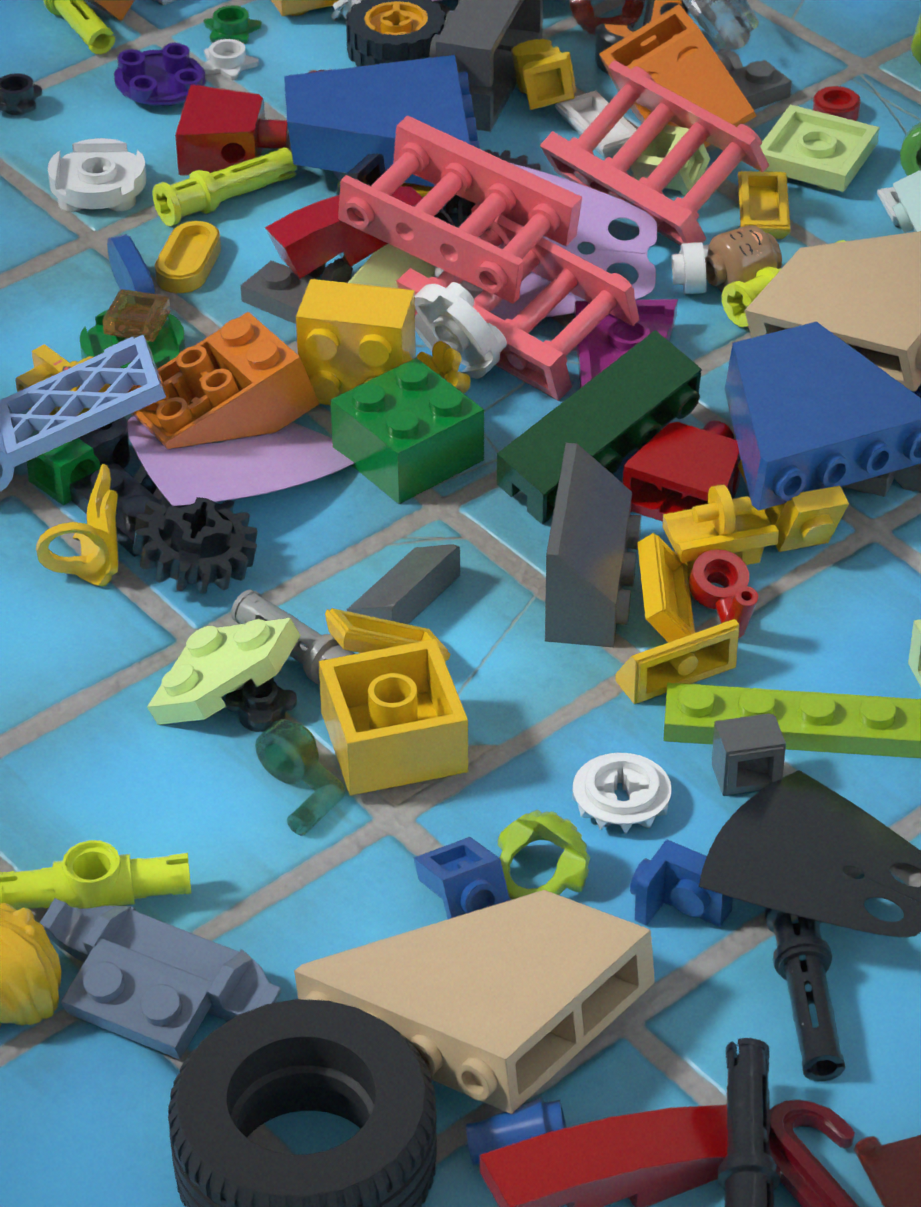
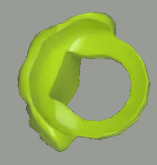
[497,809,591,900]

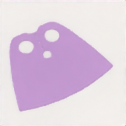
[490,163,657,320]
[127,417,355,506]

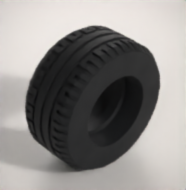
[168,999,437,1207]

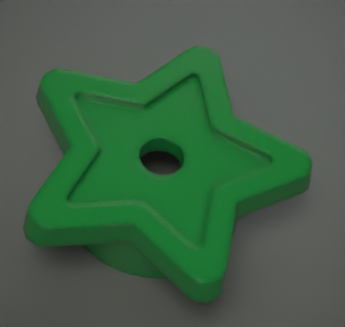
[204,5,262,44]

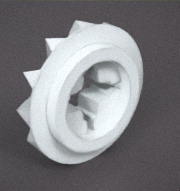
[573,753,671,834]

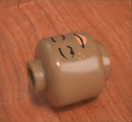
[705,225,782,292]

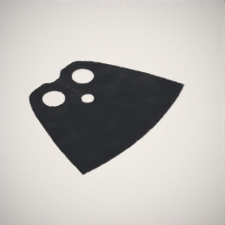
[699,770,921,937]

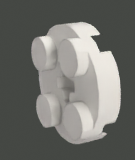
[48,138,146,212]
[415,282,507,378]

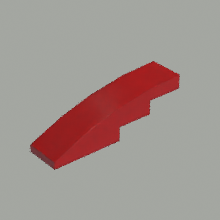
[480,1105,728,1207]

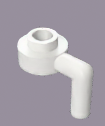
[672,242,709,294]

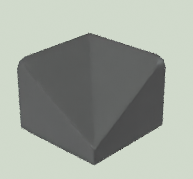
[712,714,786,796]

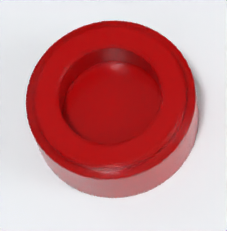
[813,86,861,121]

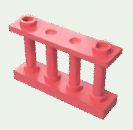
[540,60,769,246]
[338,115,582,304]
[397,203,640,401]

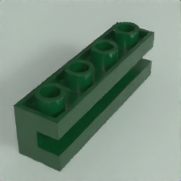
[496,330,702,524]

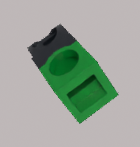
[27,417,130,506]

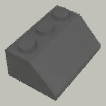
[545,443,642,648]

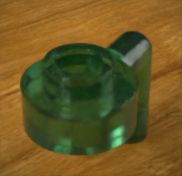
[255,719,346,836]

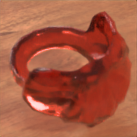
[569,0,645,37]

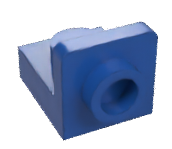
[414,837,510,919]
[630,839,733,927]

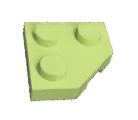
[147,618,301,725]

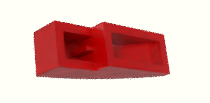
[265,186,423,279]

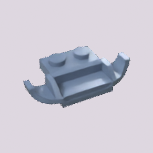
[40,898,282,1060]

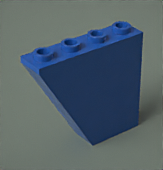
[284,55,480,187]
[725,321,921,510]

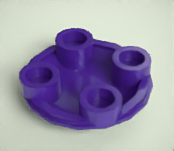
[114,43,206,106]

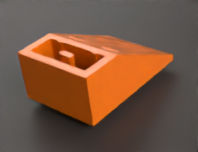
[599,4,757,148]
[127,312,319,449]

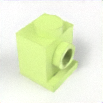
[631,125,710,196]

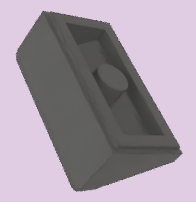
[347,544,460,624]

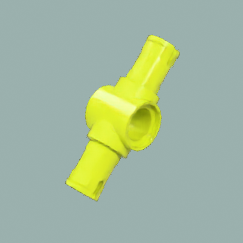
[0,840,192,910]

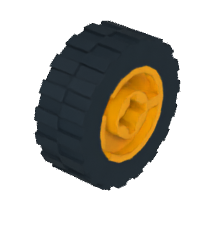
[346,0,446,67]

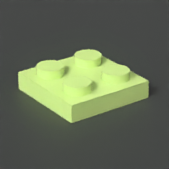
[753,105,879,192]

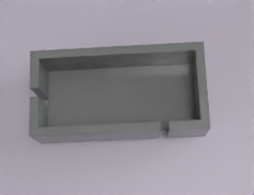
[430,0,543,132]

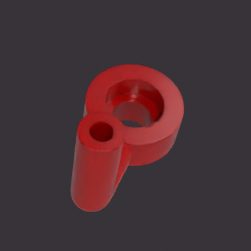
[688,549,758,638]

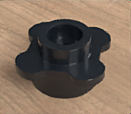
[0,73,42,115]
[225,678,297,732]

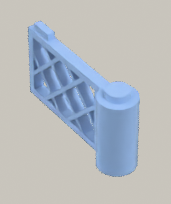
[0,335,166,492]

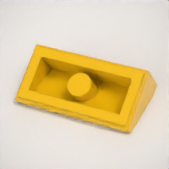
[615,619,739,704]

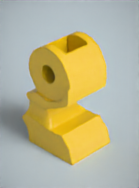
[511,39,577,110]

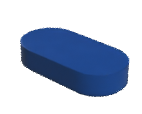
[107,234,156,312]

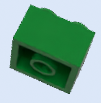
[331,358,484,504]

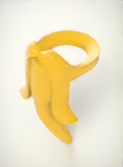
[36,464,118,586]

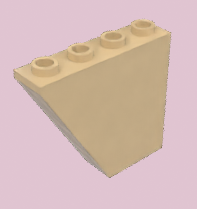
[745,231,921,392]
[294,890,655,1114]

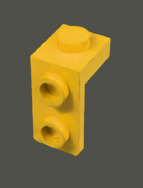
[738,460,849,552]

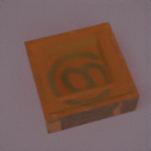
[103,289,171,342]

